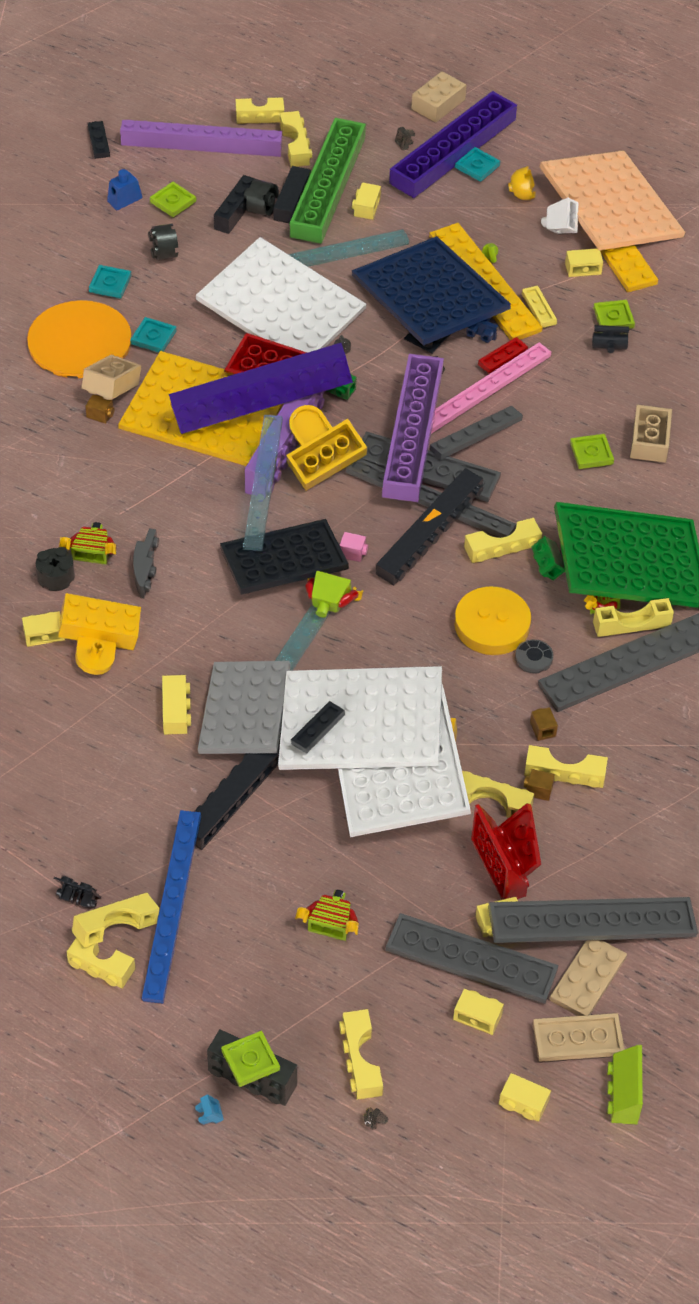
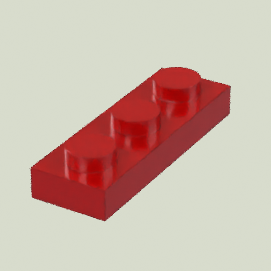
[478,337,528,374]

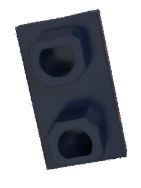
[466,318,498,343]

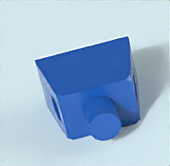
[107,169,143,211]

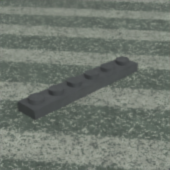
[430,405,523,459]

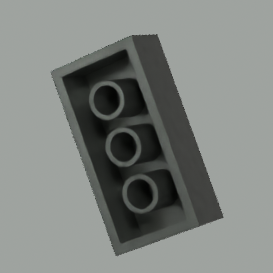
[207,1029,297,1106]

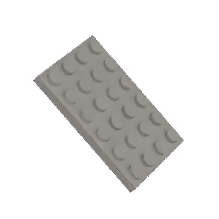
[198,661,291,754]

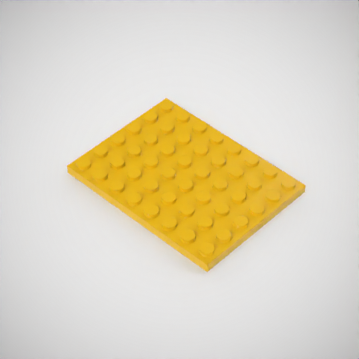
[118,351,284,466]

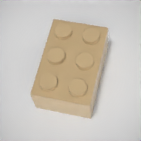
[411,72,466,123]
[82,355,141,400]
[630,405,672,463]

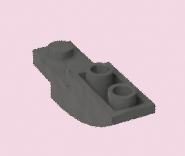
[133,528,159,599]

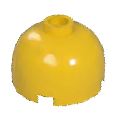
[508,166,536,200]

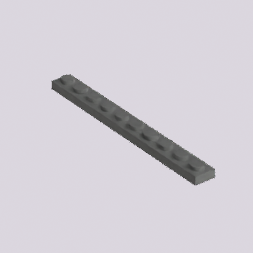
[346,459,516,538]

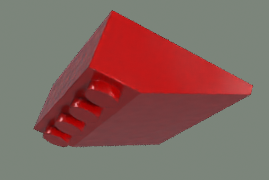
[224,333,307,375]
[471,804,529,900]

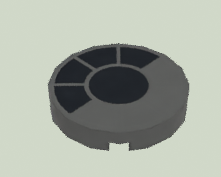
[515,639,554,674]

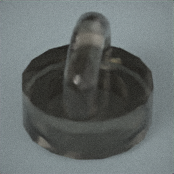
[334,335,351,354]

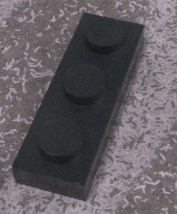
[87,121,110,159]
[291,701,345,754]

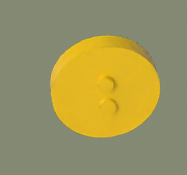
[455,586,531,655]

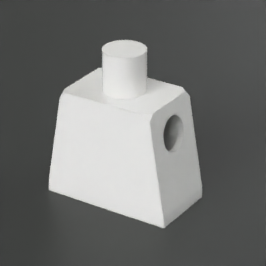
[541,198,579,234]

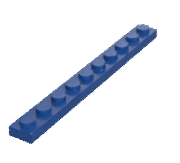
[142,810,201,1004]

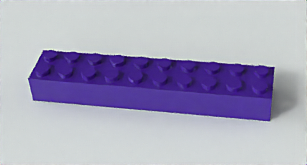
[389,91,517,198]
[169,343,353,434]

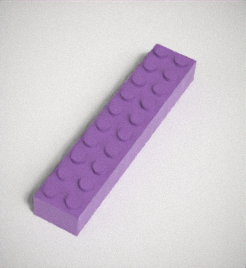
[382,354,444,502]

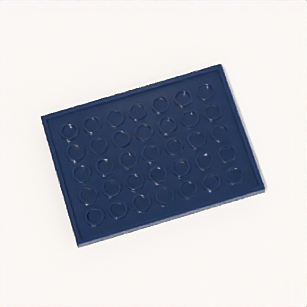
[352,236,511,345]

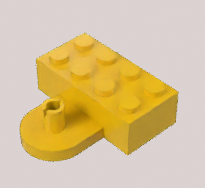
[286,405,367,491]
[58,593,141,675]

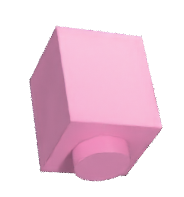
[340,532,368,562]

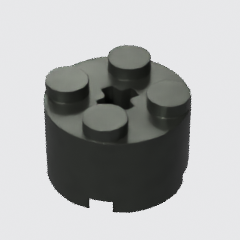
[244,179,279,216]
[148,223,178,260]
[35,547,75,591]

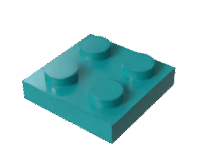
[455,147,501,182]
[89,265,132,299]
[130,317,177,353]

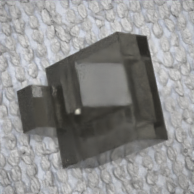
[395,127,415,150]

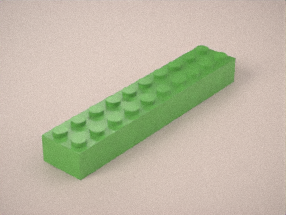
[290,118,366,244]

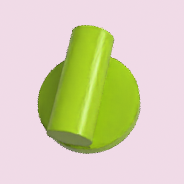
[482,243,498,263]

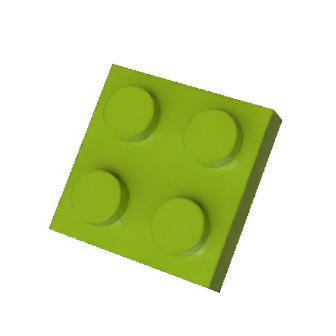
[150,182,196,217]
[593,300,635,329]
[570,434,614,469]
[221,1030,280,1087]

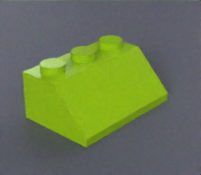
[607,1045,643,1125]

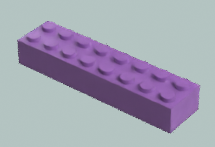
[245,391,325,499]

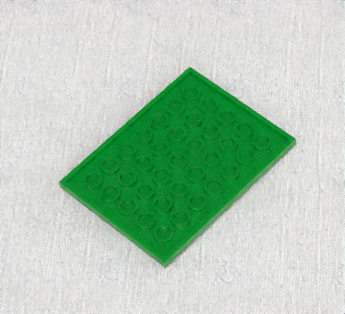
[554,502,699,608]

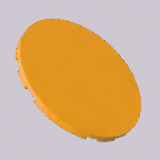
[27,300,131,378]

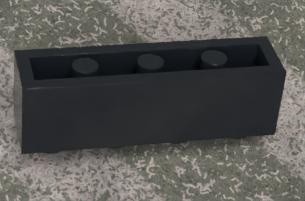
[274,166,311,224]
[214,175,255,234]

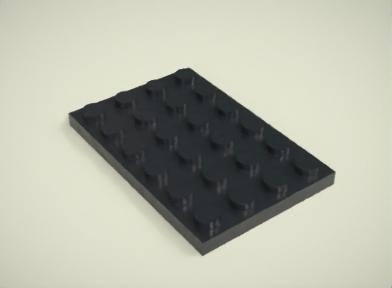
[220,519,349,595]

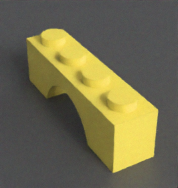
[280,111,312,167]
[464,518,542,563]
[593,598,674,637]
[524,745,608,788]
[462,771,534,818]
[72,893,160,948]
[339,1009,383,1100]

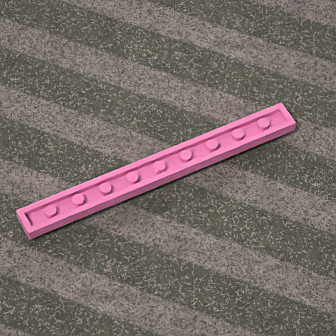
[431,342,551,434]

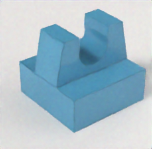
[195,1094,224,1125]

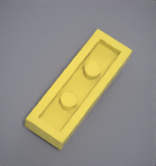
[522,286,557,328]

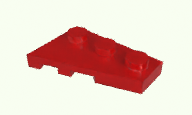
[498,803,542,877]

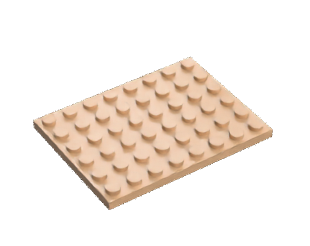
[540,151,685,250]

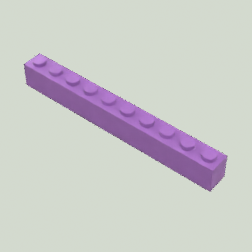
[120,120,282,157]

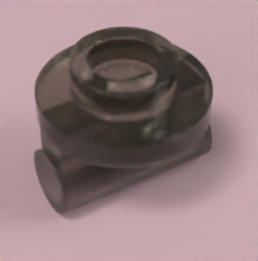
[364,1107,388,1130]

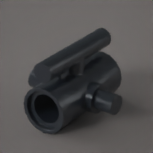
[592,325,629,353]

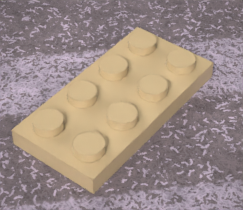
[550,940,627,1016]
[533,1013,625,1062]

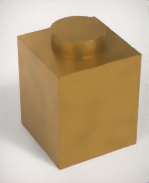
[85,394,115,424]
[530,707,558,741]
[523,769,555,801]

